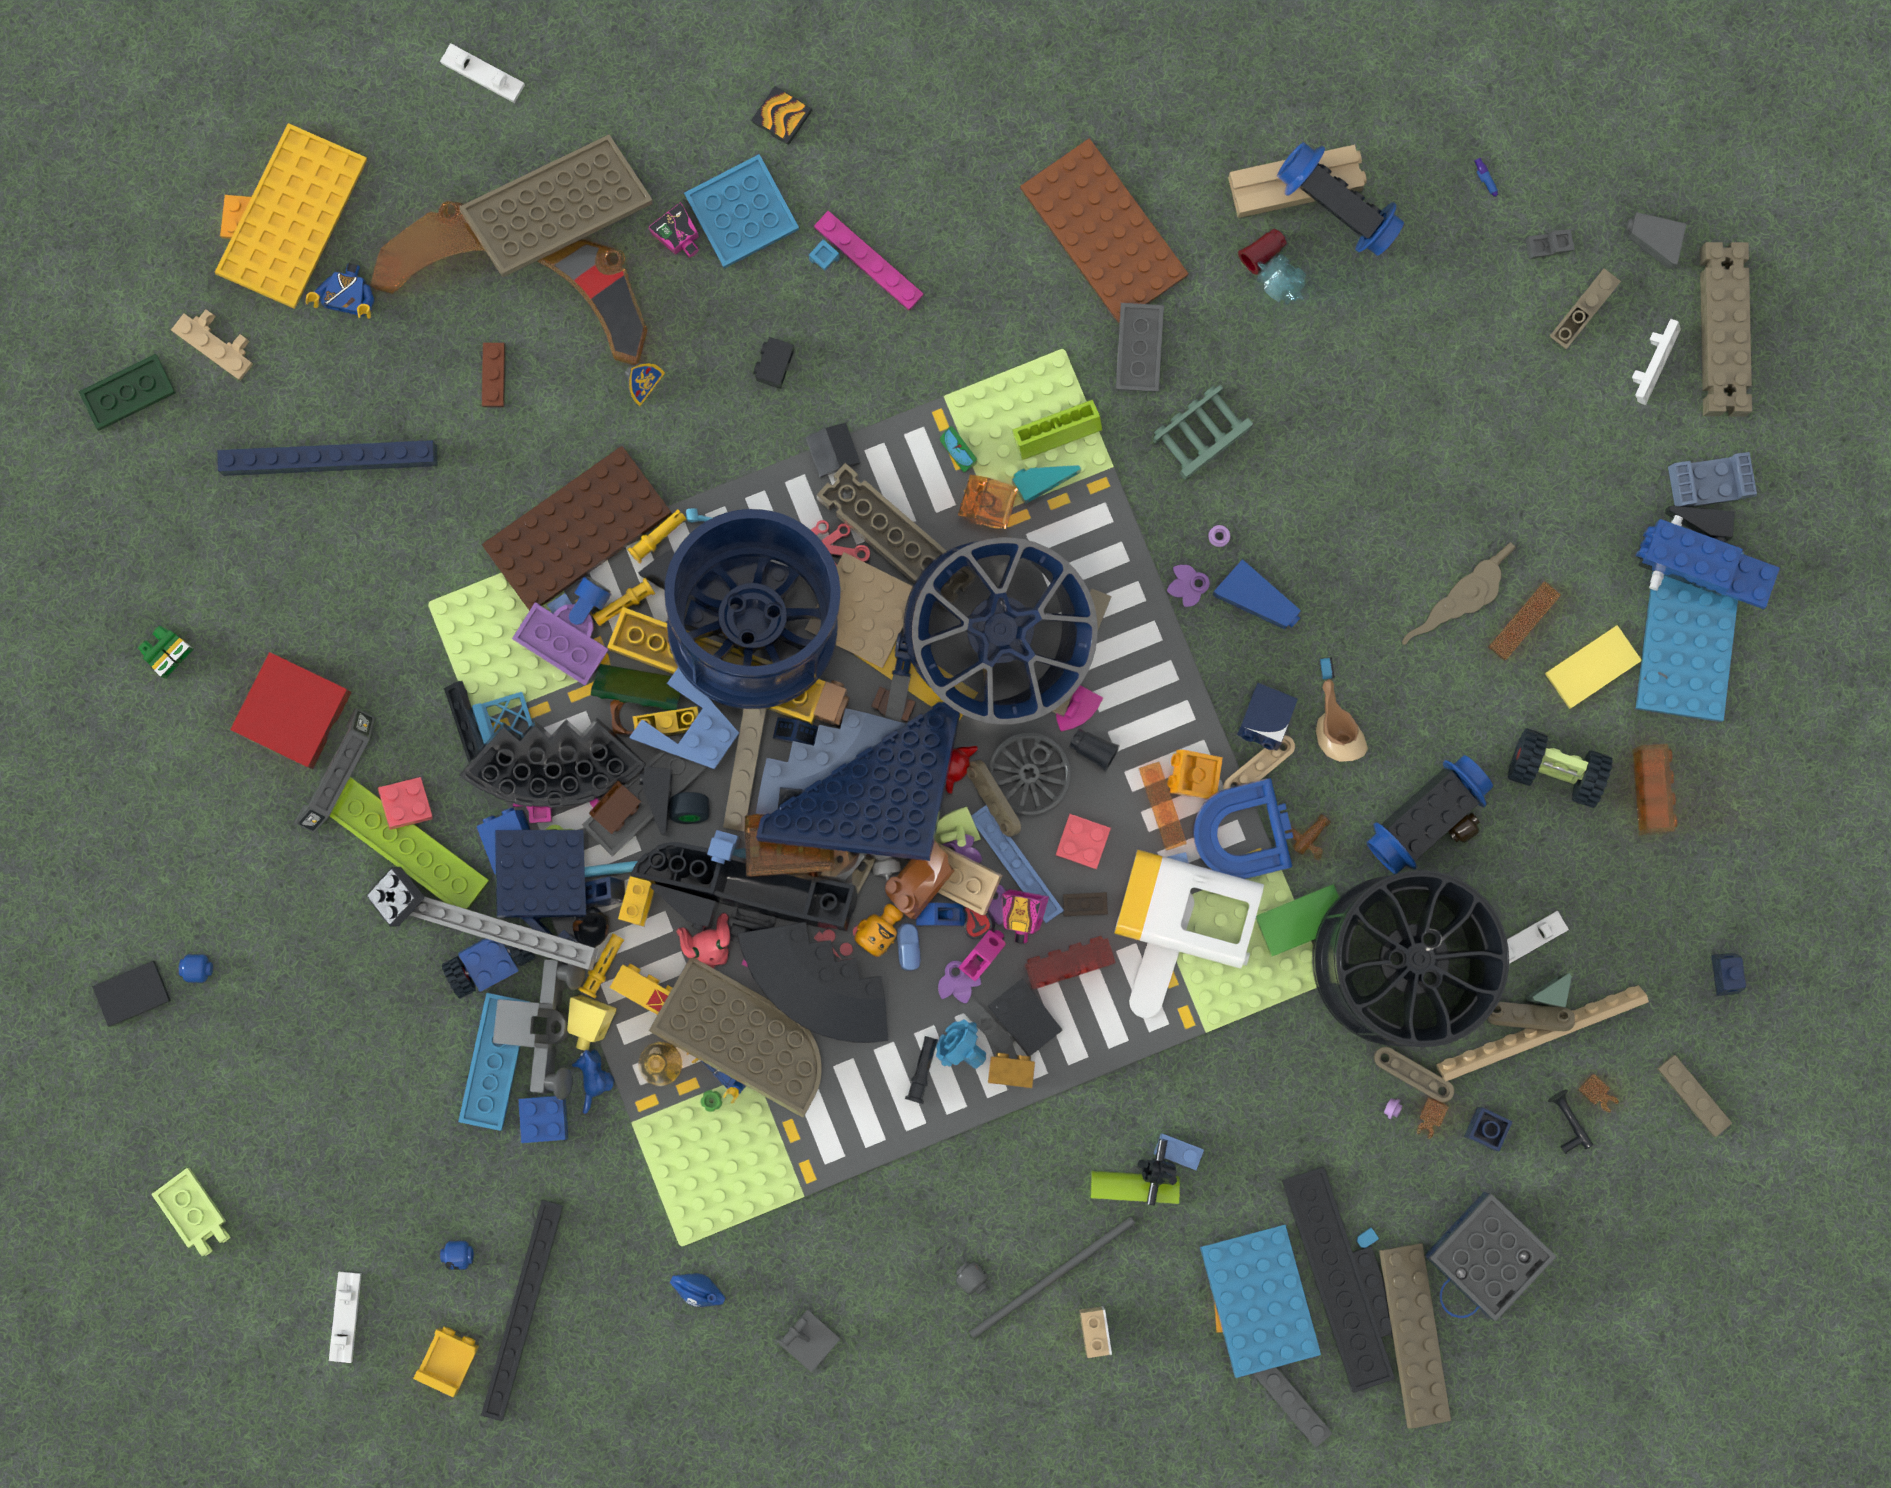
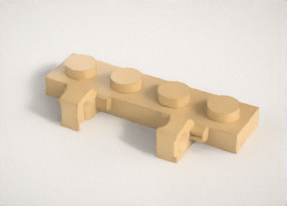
[171,310,253,381]

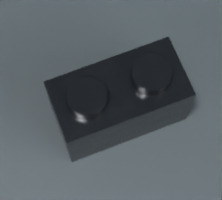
[753,337,795,389]

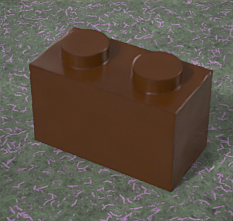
[589,781,641,834]

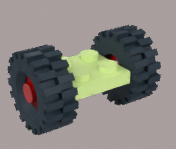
[1508,728,1613,809]

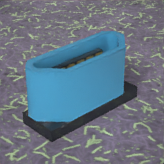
[1320,657,1335,679]

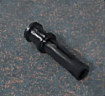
[905,1036,938,1104]

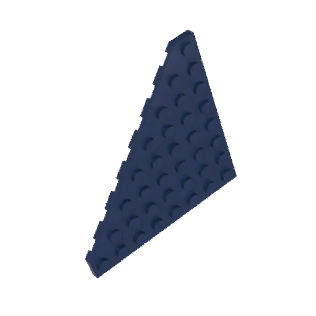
[756,702,960,861]

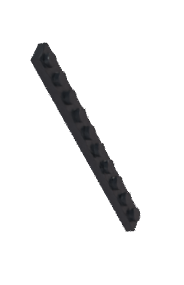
[481,1199,564,1421]

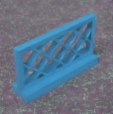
[472,692,533,744]

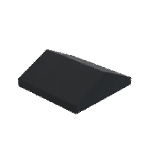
[806,423,861,478]

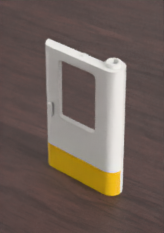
[1114,849,1264,969]

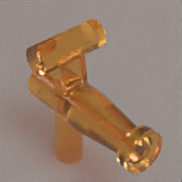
[1285,814,1331,860]

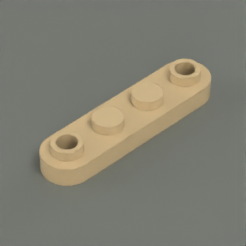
[1223,735,1295,789]

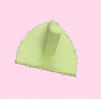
[935,807,981,847]

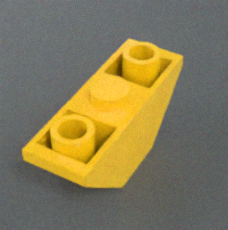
[633,706,699,736]

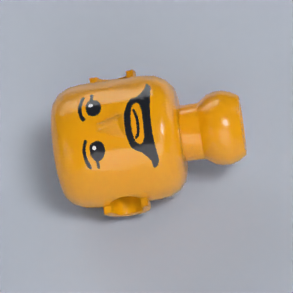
[854,903,903,957]

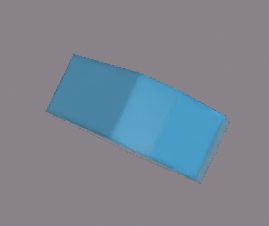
[1356,1227,1379,1248]

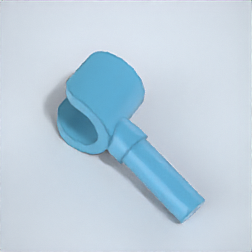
[686,508,712,523]

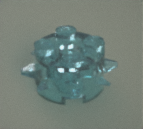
[1256,254,1306,305]

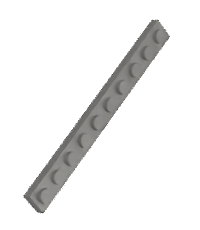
[410,896,598,970]

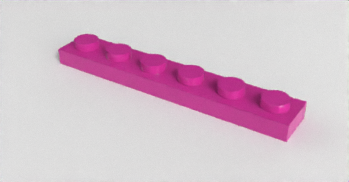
[814,211,923,311]

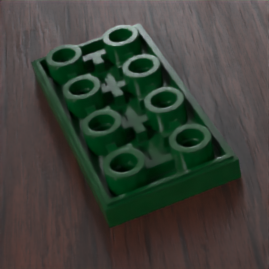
[591,664,682,710]

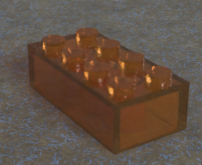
[1632,744,1677,836]

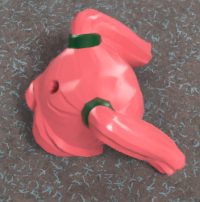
[676,913,730,968]

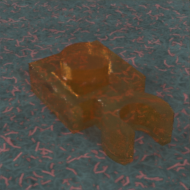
[1578,1074,1619,1113]
[1417,1097,1449,1139]

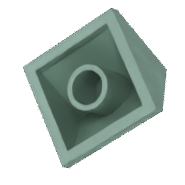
[1525,973,1572,1008]

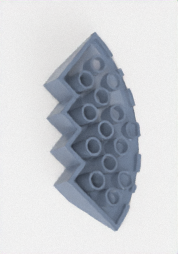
[754,708,907,824]

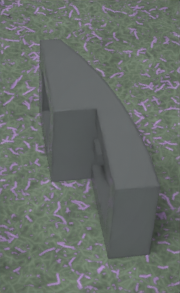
[1525,229,1575,259]

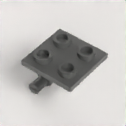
[779,1309,841,1373]

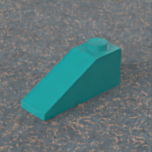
[1012,465,1081,504]

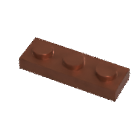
[482,343,505,407]

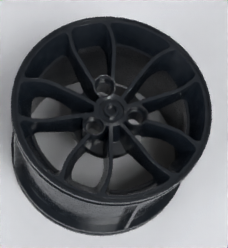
[1312,870,1509,1047]

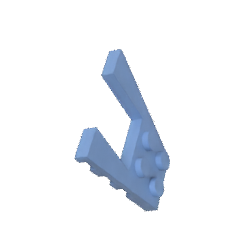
[629,667,739,769]

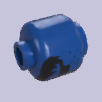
[440,1241,474,1270]

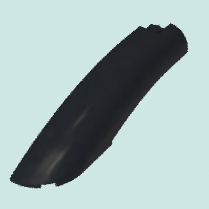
[630,842,857,931]

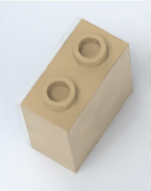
[1079,1306,1112,1358]

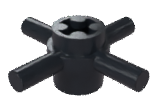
[1138,1139,1177,1206]

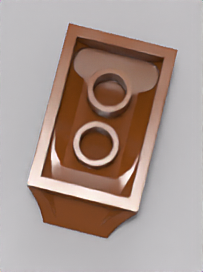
[885,840,955,919]

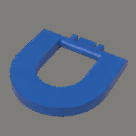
[1193,778,1293,879]

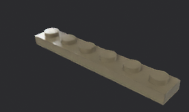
[723,708,767,831]

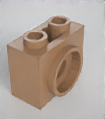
[814,680,850,726]

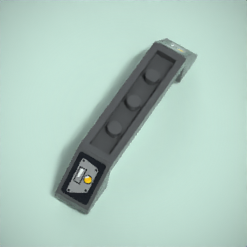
[294,708,375,833]

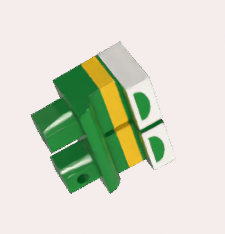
[138,626,194,679]

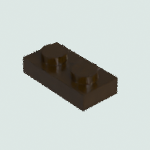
[1063,892,1108,916]

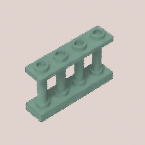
[1153,385,1253,480]

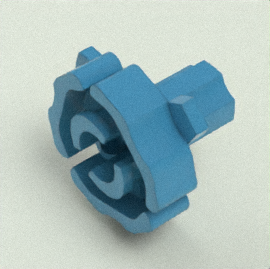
[936,1019,986,1069]

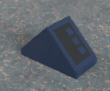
[773,717,818,746]

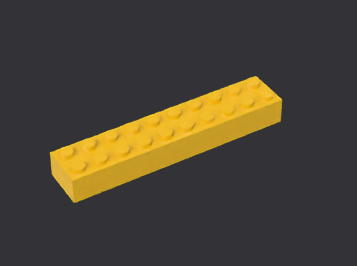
[607,607,826,725]

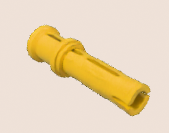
[627,509,687,564]
[592,578,656,626]
[578,933,624,999]

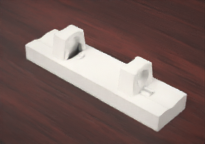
[440,43,525,103]
[1632,319,1681,405]
[1507,911,1569,964]
[329,1271,362,1363]

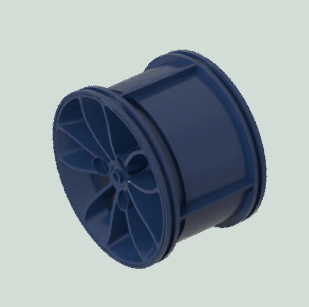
[664,509,841,709]

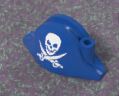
[670,1273,725,1307]

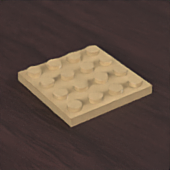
[805,552,913,668]

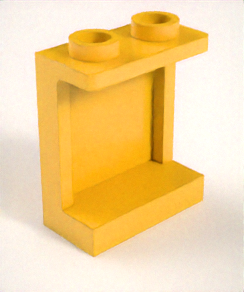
[618,876,655,927]
[413,1326,479,1397]

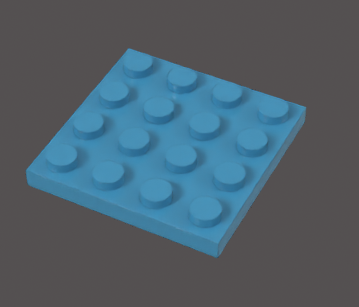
[684,154,799,268]

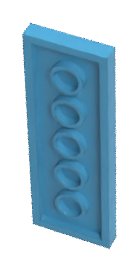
[458,993,530,1131]

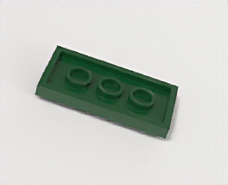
[78,354,176,431]

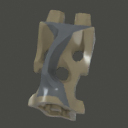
[821,850,876,894]

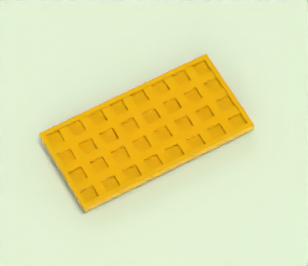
[215,123,367,309]

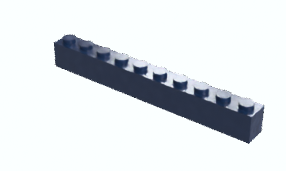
[217,440,438,476]

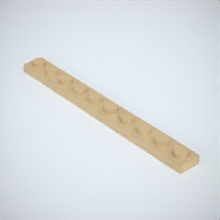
[1436,985,1649,1082]

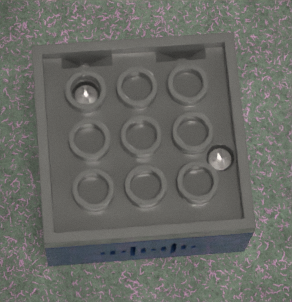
[1424,1192,1557,1321]

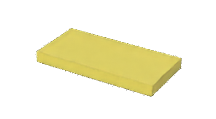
[1545,625,1642,709]

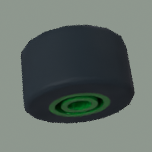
[670,792,709,824]

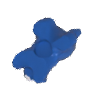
[572,1049,614,1114]

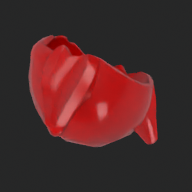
[945,746,978,794]

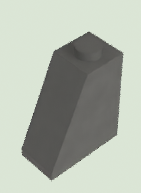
[1626,212,1686,270]

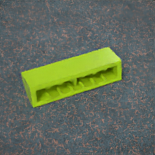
[1012,400,1102,460]
[1090,1171,1180,1204]

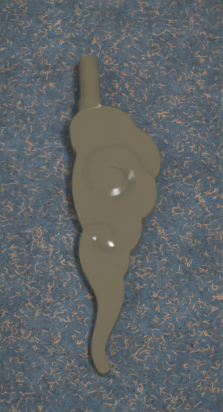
[1402,542,1516,645]

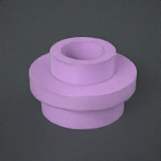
[1208,525,1230,547]
[1384,1098,1403,1119]

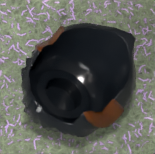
[573,907,609,948]

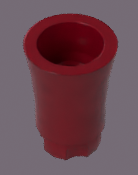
[1238,228,1287,275]

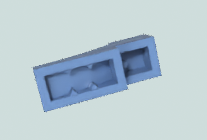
[707,830,741,864]

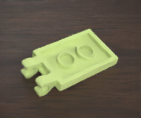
[152,1168,231,1256]

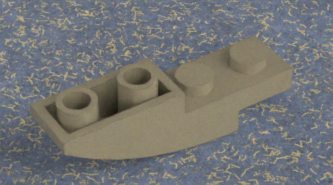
[1550,269,1621,349]

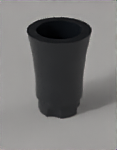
[1069,729,1120,772]

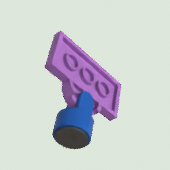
[512,576,612,686]

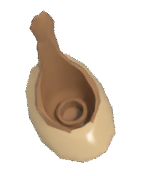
[1316,679,1368,762]

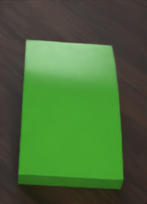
[1256,884,1339,957]

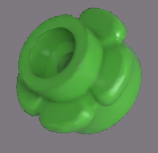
[700,1090,722,1112]

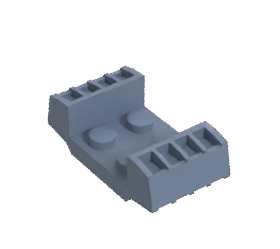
[1668,452,1757,507]

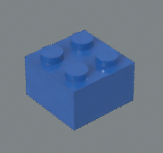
[519,1096,568,1143]

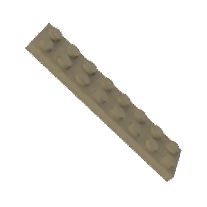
[1379,1243,1451,1429]

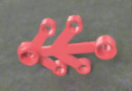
[811,520,870,567]

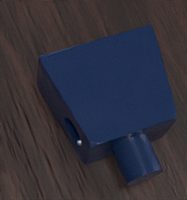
[1711,953,1746,996]

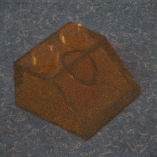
[958,474,1018,529]

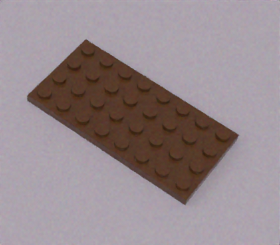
[481,446,672,611]

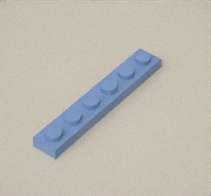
[971,805,1064,923]

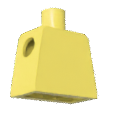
[567,995,617,1050]

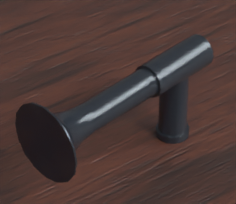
[1548,1090,1593,1154]

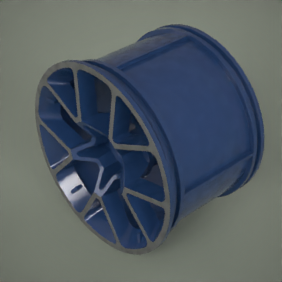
[903,537,1098,724]

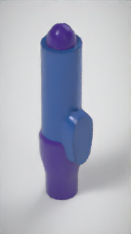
[1474,158,1498,197]

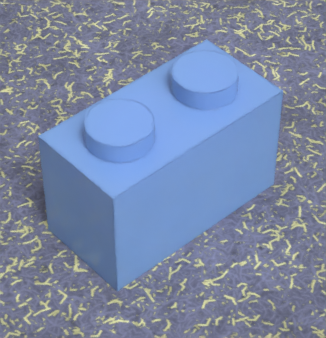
[1153,1133,1204,1170]

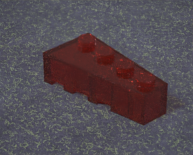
[1024,936,1116,990]

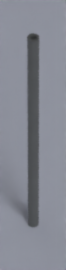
[969,1216,1136,1339]

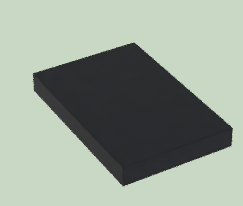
[92,961,171,1027]

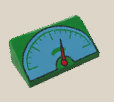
[940,426,977,472]

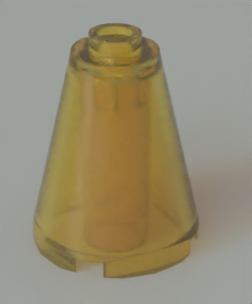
[638,1042,682,1086]

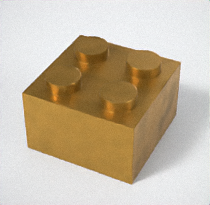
[988,1053,1035,1088]

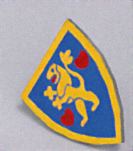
[625,362,665,407]

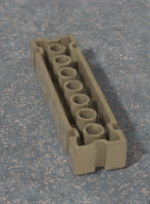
[1700,242,1752,416]
[816,463,976,612]

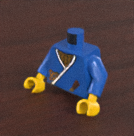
[306,263,374,319]

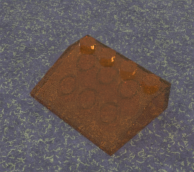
[745,814,835,876]

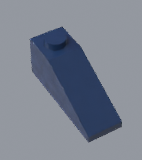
[585,876,625,908]

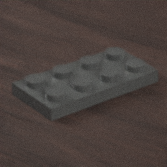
[1115,303,1164,392]

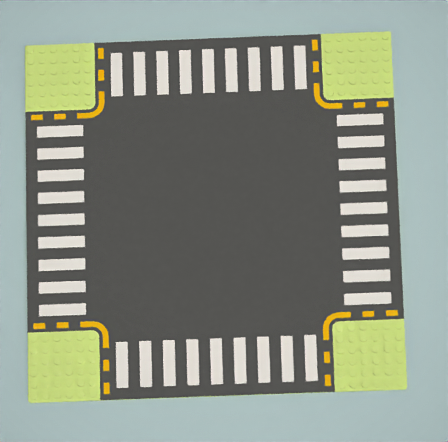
[428,349,1317,1246]

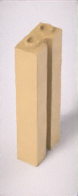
[1228,145,1367,218]

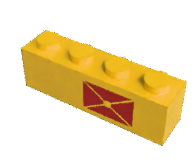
[609,963,673,1015]

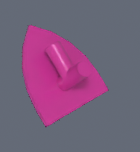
[1056,685,1103,732]

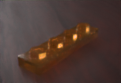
[1488,581,1561,661]
[1138,762,1187,851]

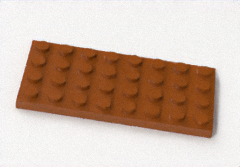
[1020,138,1189,323]

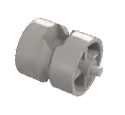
[870,854,901,881]

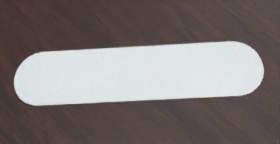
[1129,893,1194,1018]

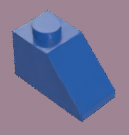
[916,903,966,926]

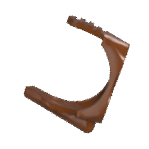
[610,700,633,735]

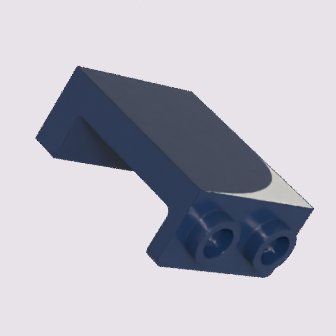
[1237,683,1298,751]

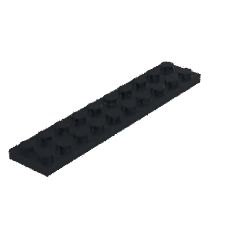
[1281,1167,1395,1393]

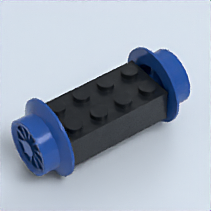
[1277,142,1404,256]
[1366,755,1493,874]

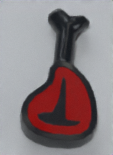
[963,906,995,939]

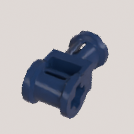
[892,633,912,678]

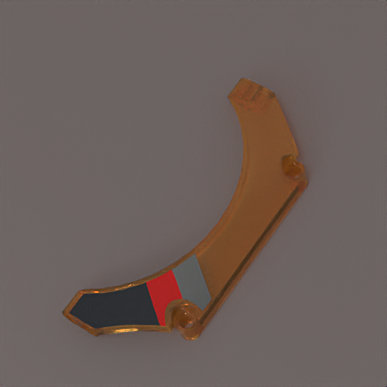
[371,201,647,365]

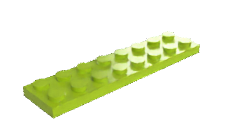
[329,777,490,909]

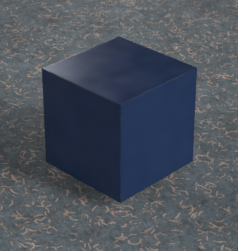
[1464,1107,1513,1152]

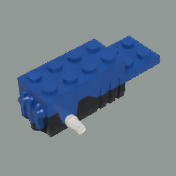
[1636,515,1779,609]

